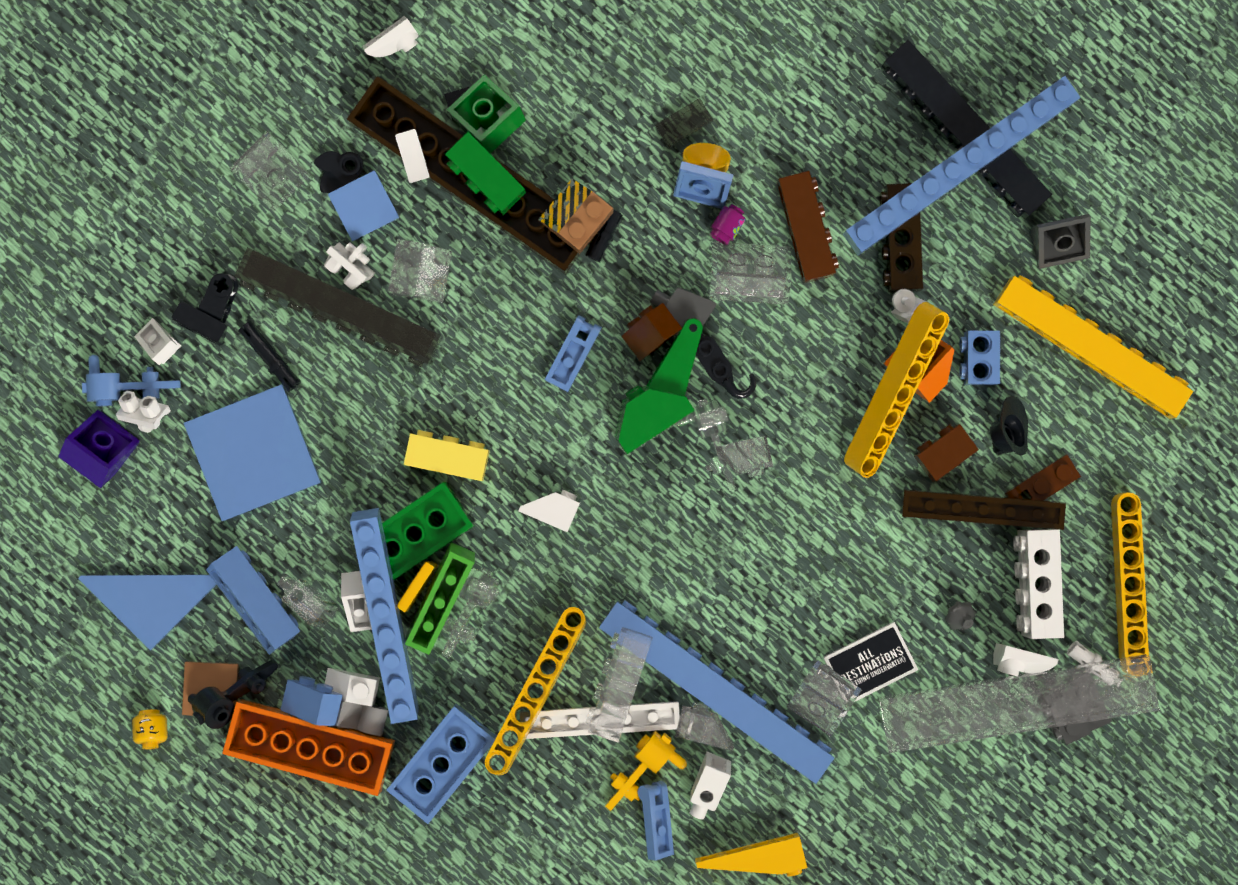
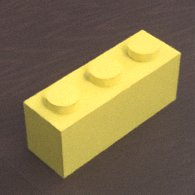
[404,430,490,481]

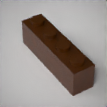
[777,171,839,284]

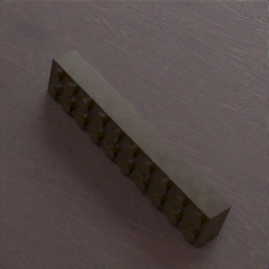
[347,76,581,275]

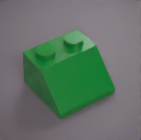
[447,74,526,154]

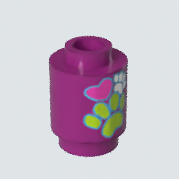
[709,204,746,245]

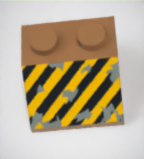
[538,179,613,254]

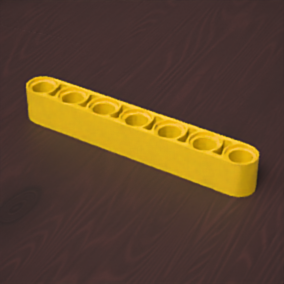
[844,302,949,478]
[1111,492,1149,677]
[485,607,586,776]

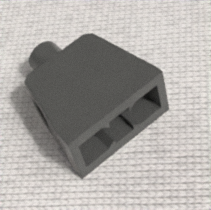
[650,287,717,337]

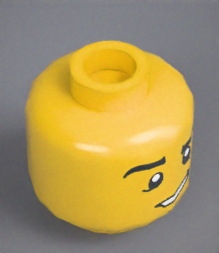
[132,709,168,750]

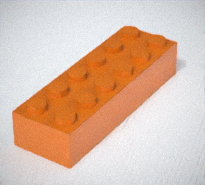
[222,699,395,796]

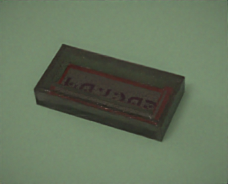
[655,98,713,149]

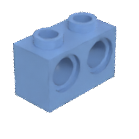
[959,331,1000,385]

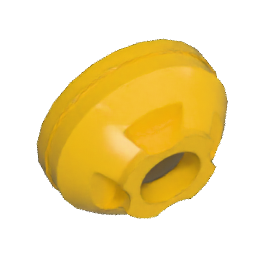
[682,143,731,172]

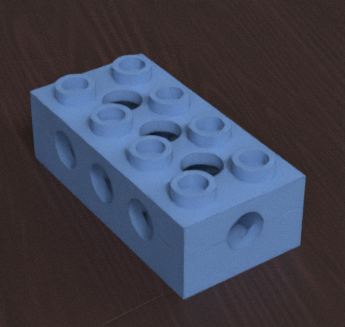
[386,703,497,824]

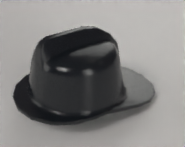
[990,396,1028,456]

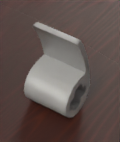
[336,701,388,736]

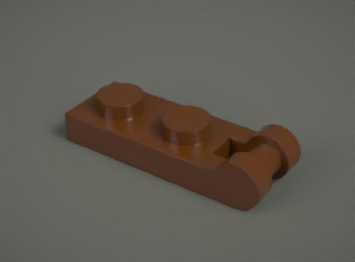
[1004,454,1081,500]

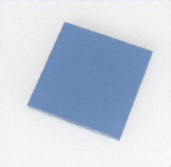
[184,384,322,521]

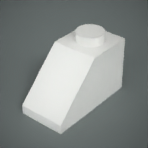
[519,490,580,532]
[341,571,372,632]
[325,668,380,707]

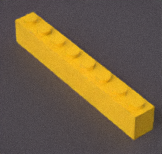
[993,275,1193,419]

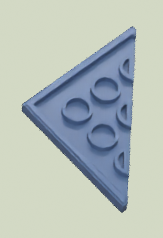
[78,575,217,650]

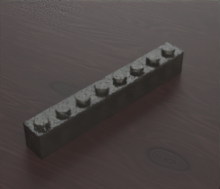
[234,247,443,368]

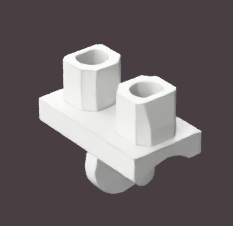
[324,242,375,290]
[891,289,927,323]
[116,391,171,433]

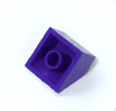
[58,410,140,488]

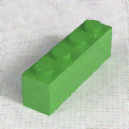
[405,542,475,655]

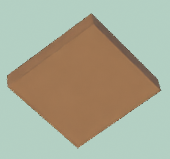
[182,661,239,716]

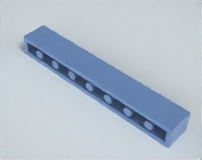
[350,508,419,724]

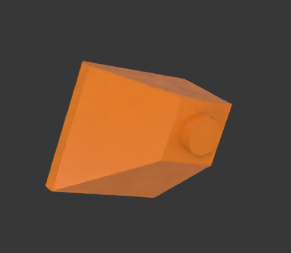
[884,340,954,403]

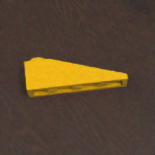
[695,833,807,877]

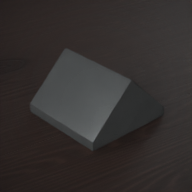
[1030,214,1091,269]

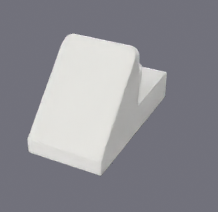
[134,318,181,365]

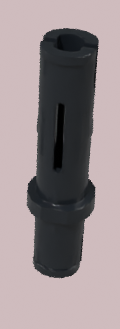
[238,321,301,392]

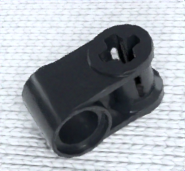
[198,273,239,323]

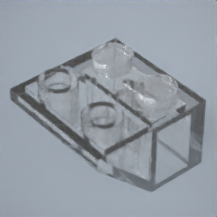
[388,239,452,303]

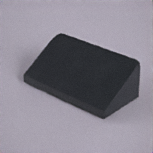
[171,302,227,346]

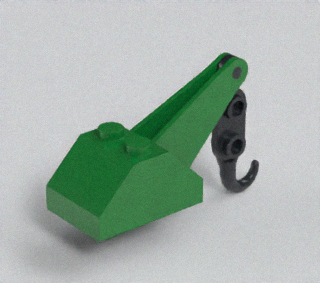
[614,318,756,454]

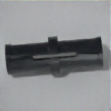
[585,210,623,263]

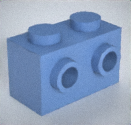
[280,676,343,726]

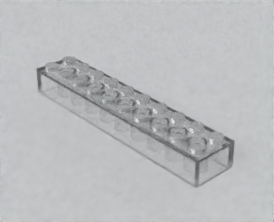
[879,654,1160,753]

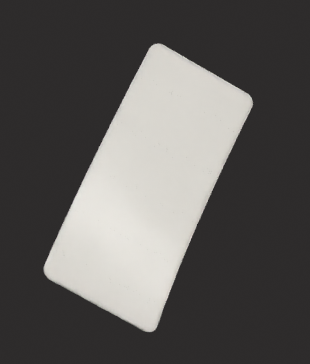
[395,129,429,183]

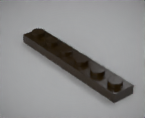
[902,489,1066,530]

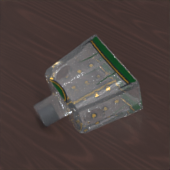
[276,574,340,628]

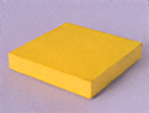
[397,561,439,612]

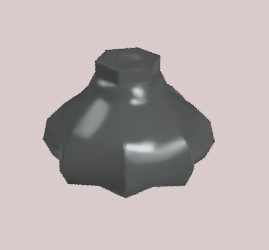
[945,601,976,631]

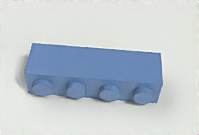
[206,546,300,655]

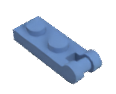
[545,315,602,392]
[638,780,674,861]

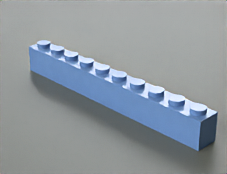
[842,76,1081,256]
[599,600,834,784]

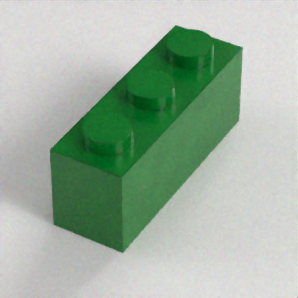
[445,132,526,215]

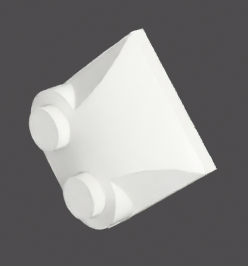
[362,16,419,57]
[993,643,1058,676]

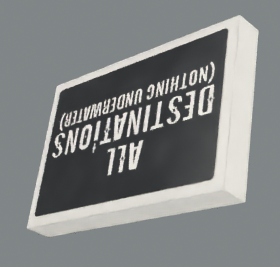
[823,622,918,705]

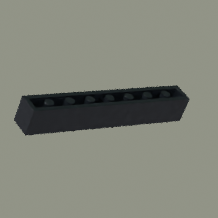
[882,40,1052,219]

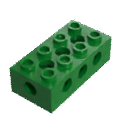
[382,482,475,580]

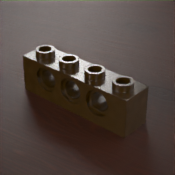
[880,183,923,292]

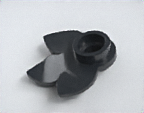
[314,151,364,193]

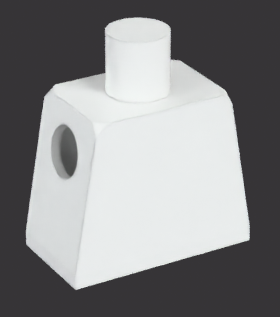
[689,752,731,819]

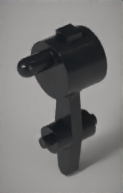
[188,660,278,729]

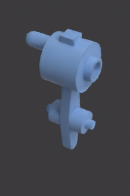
[82,355,181,406]

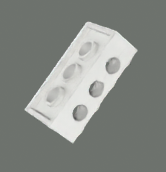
[1013,529,1064,639]

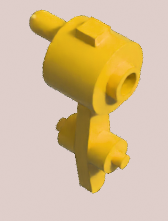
[605,731,687,811]

